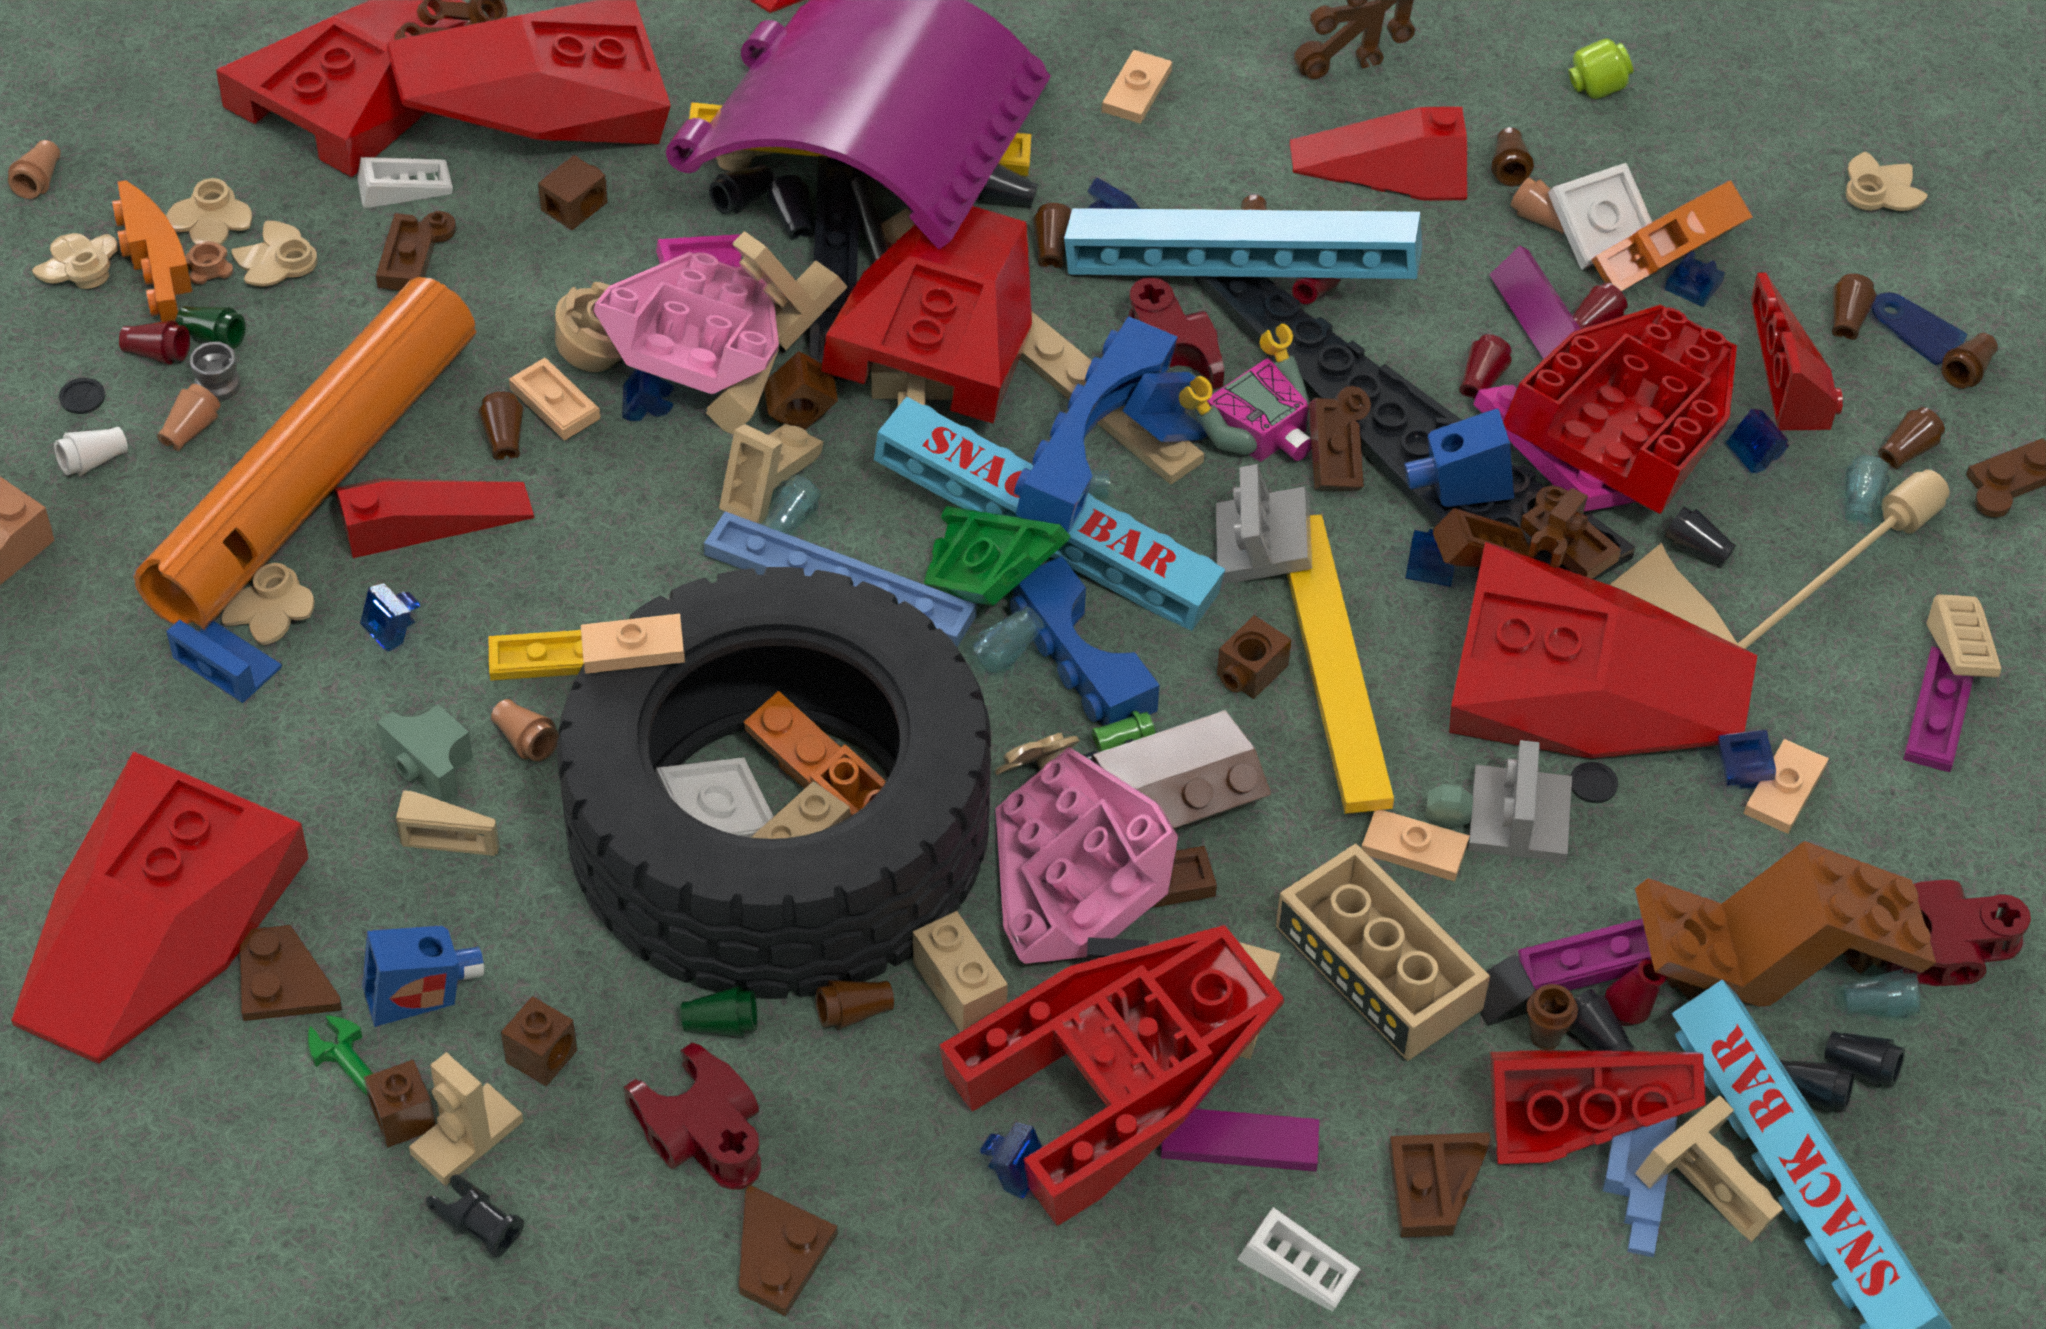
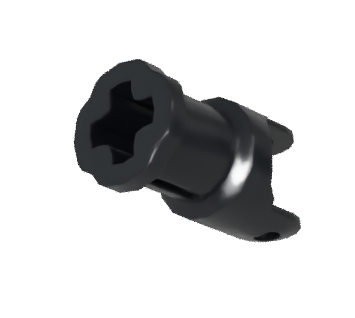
[426,1174,524,1258]

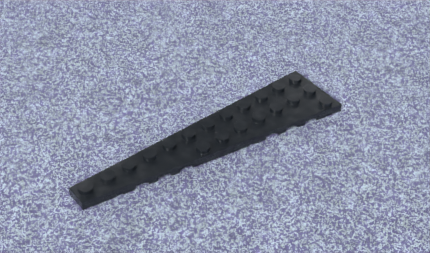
[1194,276,1635,580]

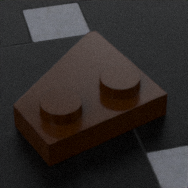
[240,925,342,1021]
[1389,1132,1491,1238]
[739,1184,838,1317]

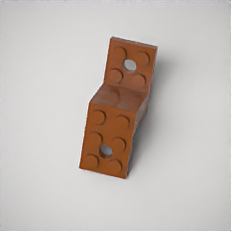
[1635,841,1936,1007]

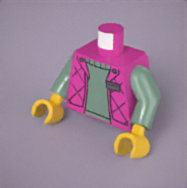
[1179,324,1312,462]

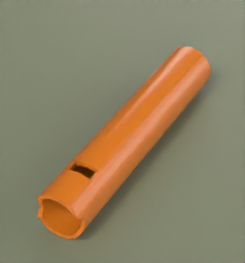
[133,277,476,630]

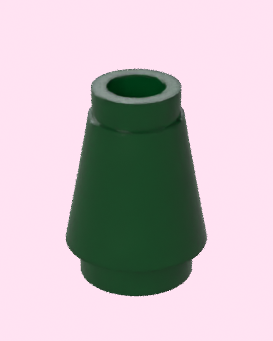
[176,306,246,349]
[681,986,758,1037]

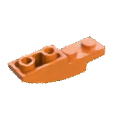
[112,180,193,322]
[1591,180,1753,292]
[744,691,886,817]

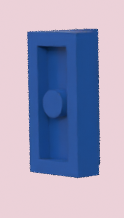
[1123,372,1208,442]
[166,620,282,703]

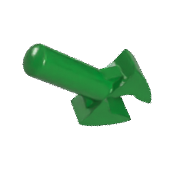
[308,1015,374,1096]

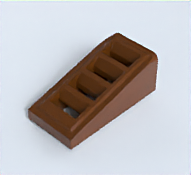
[1433,508,1534,567]

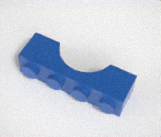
[1010,556,1160,726]

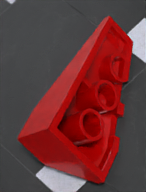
[1289,106,1467,201]
[1751,273,1843,431]
[334,478,534,558]
[1490,1050,1705,1164]

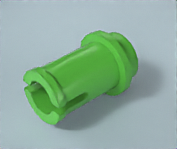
[1092,710,1156,752]

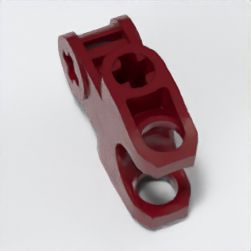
[1128,278,1225,389]
[1884,879,2031,987]
[624,1042,762,1190]

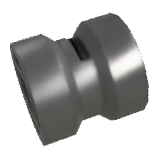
[190,342,241,402]

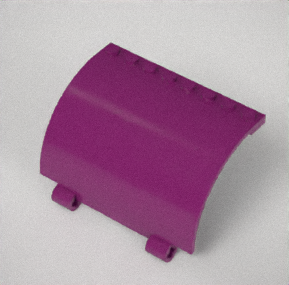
[666,0,1051,249]

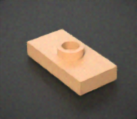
[1102,50,1172,124]
[509,358,601,441]
[581,614,685,674]
[1744,739,1829,834]
[1361,810,1470,881]

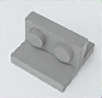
[1216,464,1312,583]
[1468,740,1572,863]

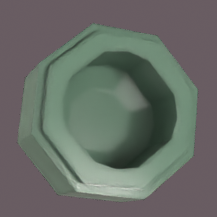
[1425,784,1473,829]

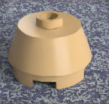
[555,282,623,372]

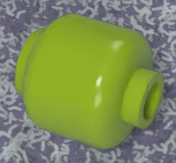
[1568,38,1634,99]

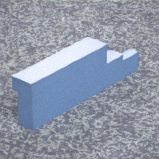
[1603,1116,1677,1257]

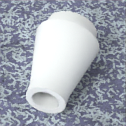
[54,427,128,477]

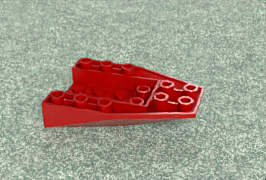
[216,0,468,177]
[386,0,671,144]
[821,206,1032,424]
[1503,305,1737,514]
[1449,542,1758,759]
[11,751,309,1064]

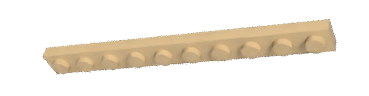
[881,208,1204,485]

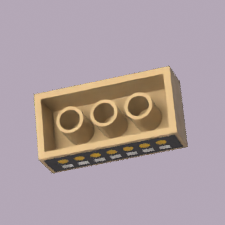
[1276,843,1490,1061]

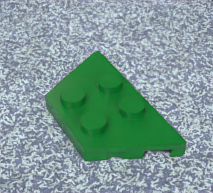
[924,506,1071,606]

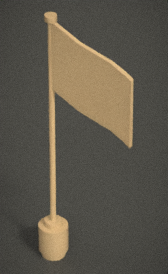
[1610,470,1950,649]

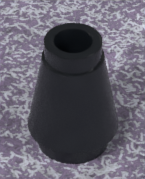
[978,163,1039,209]
[709,165,774,214]
[767,175,814,240]
[1664,506,1736,568]
[1568,989,1634,1051]
[1824,1031,1905,1088]
[1781,1060,1855,1113]

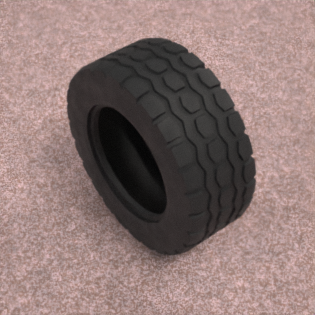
[557,567,991,999]

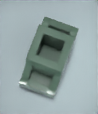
[377,704,473,802]

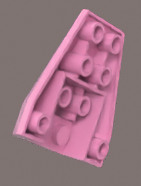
[594,252,779,394]
[995,747,1178,964]

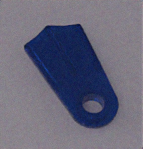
[1871,292,1967,365]

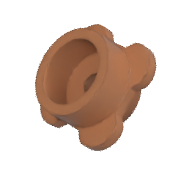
[185,241,233,284]

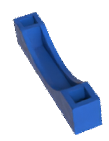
[1014,316,1178,534]

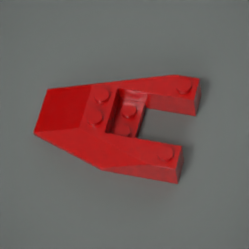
[939,925,1284,1226]

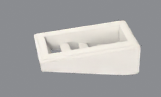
[357,157,453,208]
[1237,1207,1360,1311]

